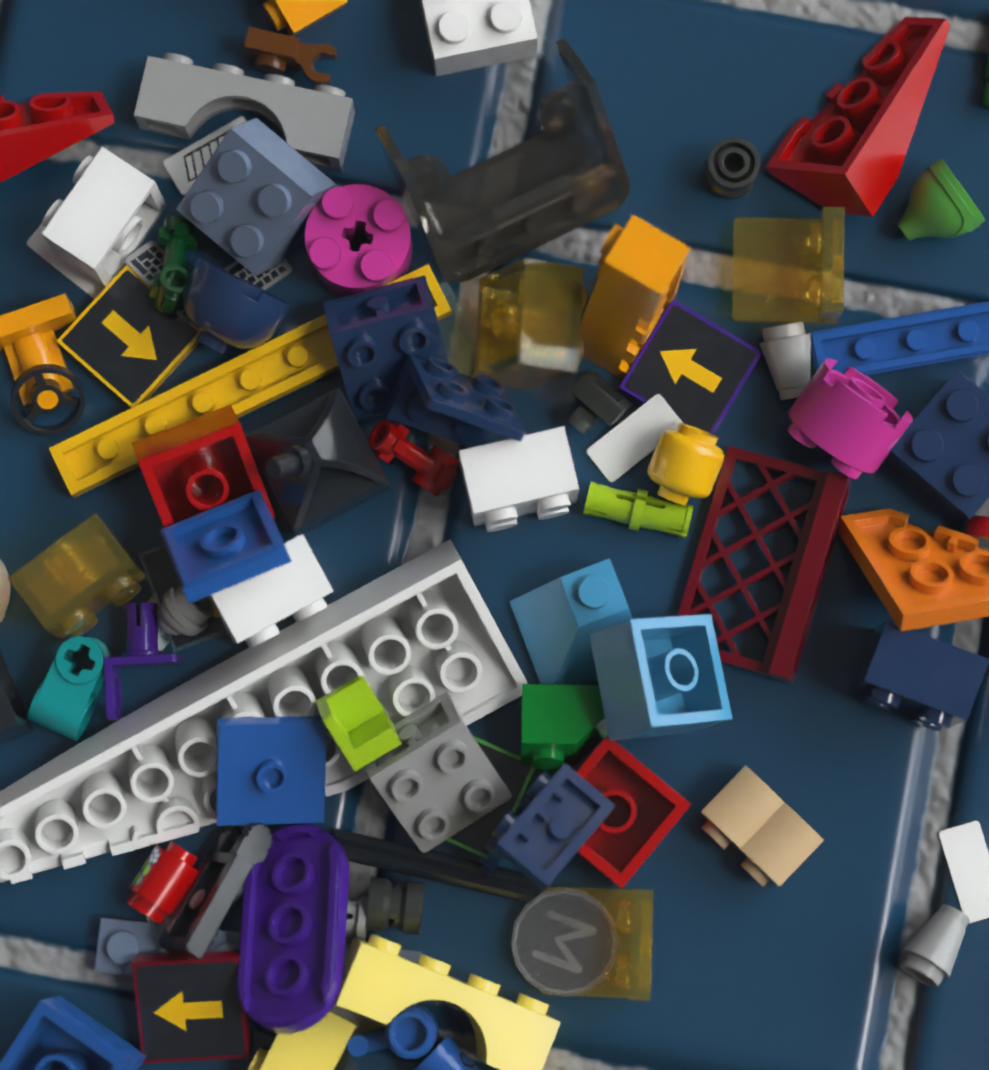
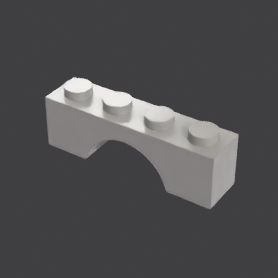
[134,53,355,171]

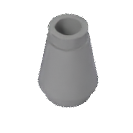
[759,321,811,400]
[900,904,970,988]

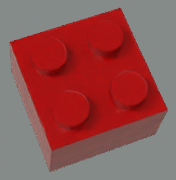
[131,405,276,528]
[576,735,691,889]

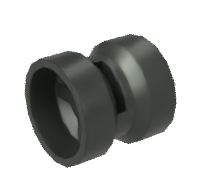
[704,137,760,200]
[366,877,425,935]

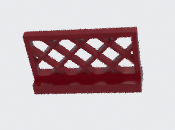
[677,445,852,685]

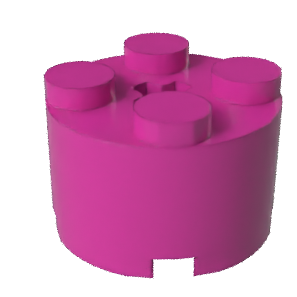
[305,184,412,297]
[788,358,913,479]

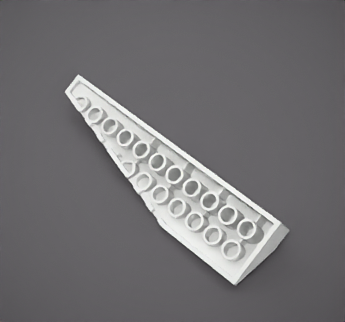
[0,539,528,884]

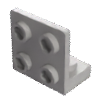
[364,691,512,853]

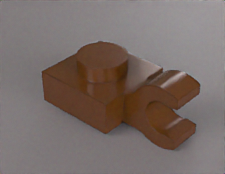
[244,27,338,86]

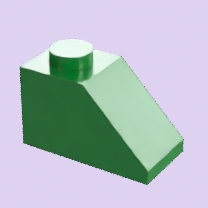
[521,684,608,771]

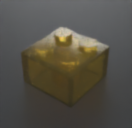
[473,258,587,390]
[8,513,147,639]

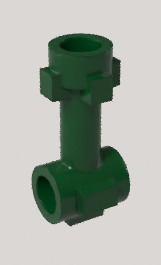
[149,215,198,314]

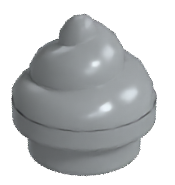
[158,586,214,636]

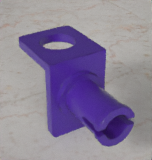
[104,603,183,722]

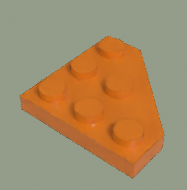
[838,508,989,632]

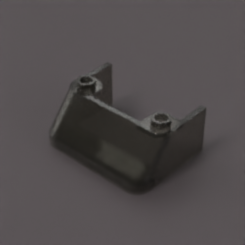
[374,38,630,282]

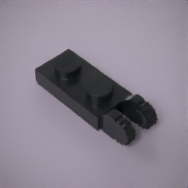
[158,823,273,960]

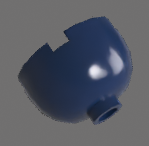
[183,257,291,354]

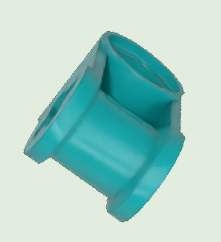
[27,636,111,742]

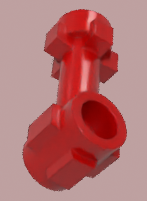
[368,420,460,497]

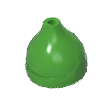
[897,157,986,241]

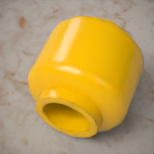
[647,423,724,505]

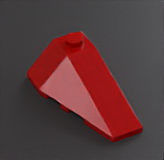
[765,17,950,217]
[0,91,114,183]

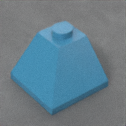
[509,558,632,685]

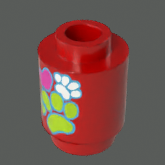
[126,841,200,925]

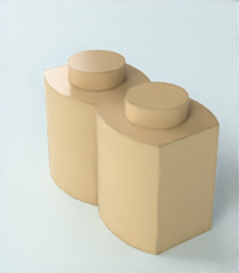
[700,765,824,887]

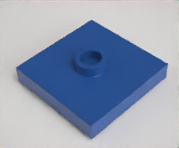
[160,490,292,604]
[215,716,327,826]

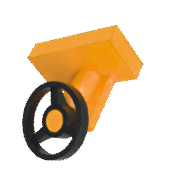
[0,293,85,435]

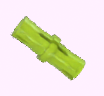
[583,482,694,539]

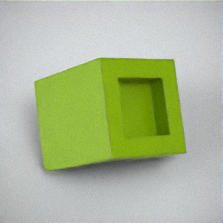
[316,675,401,772]

